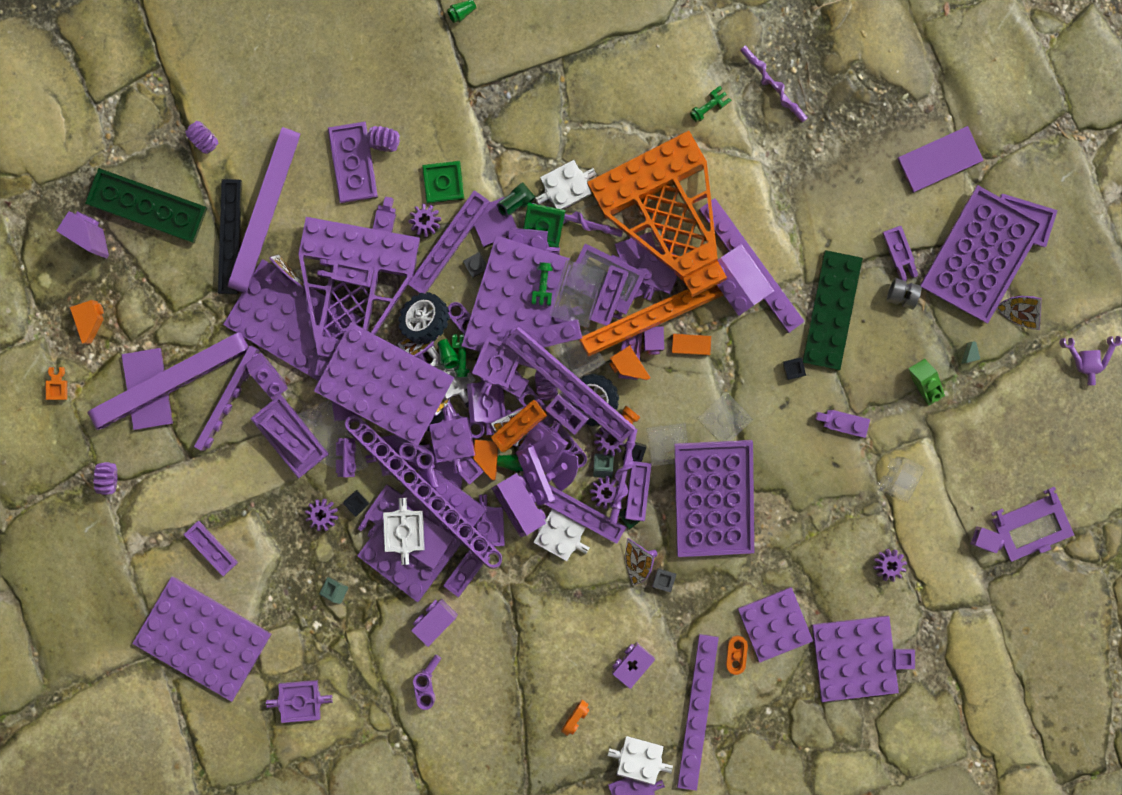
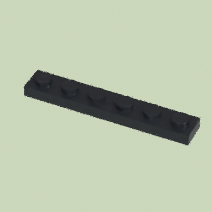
[218,179,242,295]

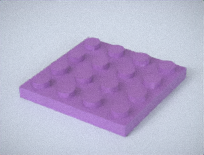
[812,615,899,702]

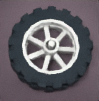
[398,292,450,345]
[568,374,619,426]

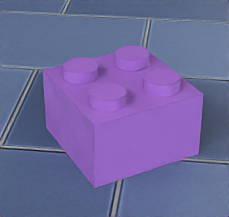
[411,599,458,647]

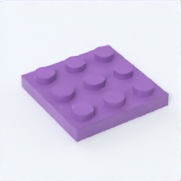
[738,587,813,662]

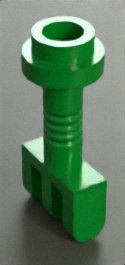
[690,86,732,122]
[531,262,553,306]
[452,334,470,377]

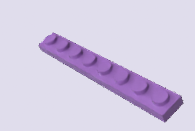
[699,198,805,333]
[505,326,635,443]
[677,634,719,791]

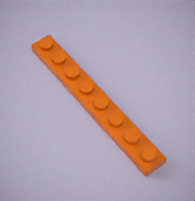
[579,285,724,357]

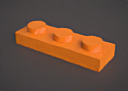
[491,400,547,453]

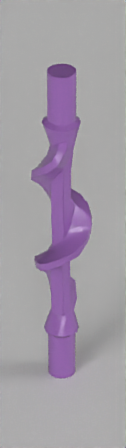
[740,45,808,122]
[532,203,623,237]
[609,429,638,524]

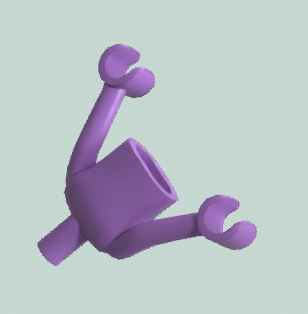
[1059,336,1122,386]

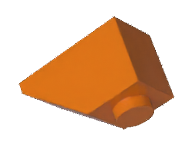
[70,300,104,345]
[609,345,651,381]
[473,440,498,480]

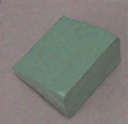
[962,341,980,364]
[593,454,614,478]
[320,577,348,604]

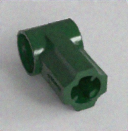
[497,182,536,217]

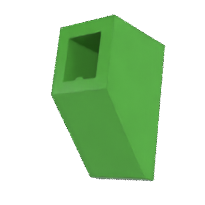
[908,359,945,406]

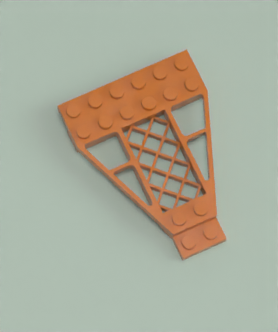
[587,130,727,297]

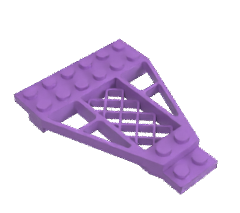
[298,217,420,377]

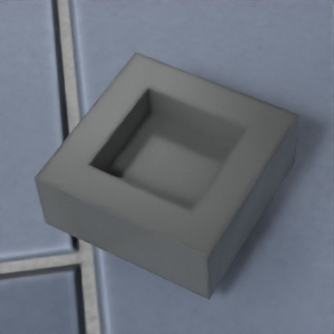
[463,252,487,278]
[652,568,676,592]

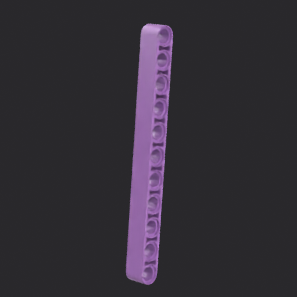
[448,302,587,468]
[345,415,502,569]

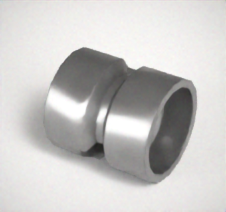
[887,278,922,310]

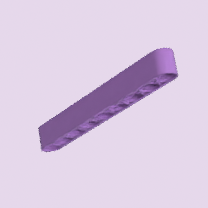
[227,127,301,293]
[87,332,249,430]

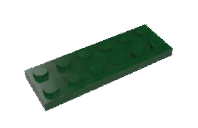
[85,168,208,243]
[803,250,863,370]

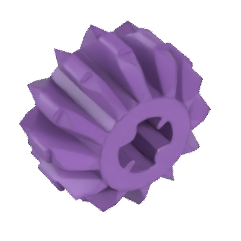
[185,121,219,154]
[367,126,400,152]
[409,204,441,237]
[535,370,558,401]
[594,427,627,456]
[93,462,118,495]
[590,476,619,509]
[305,499,338,531]
[873,549,907,582]

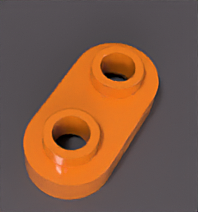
[726,635,748,675]
[561,700,590,736]

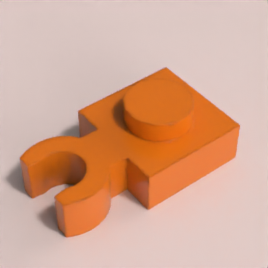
[46,367,67,400]

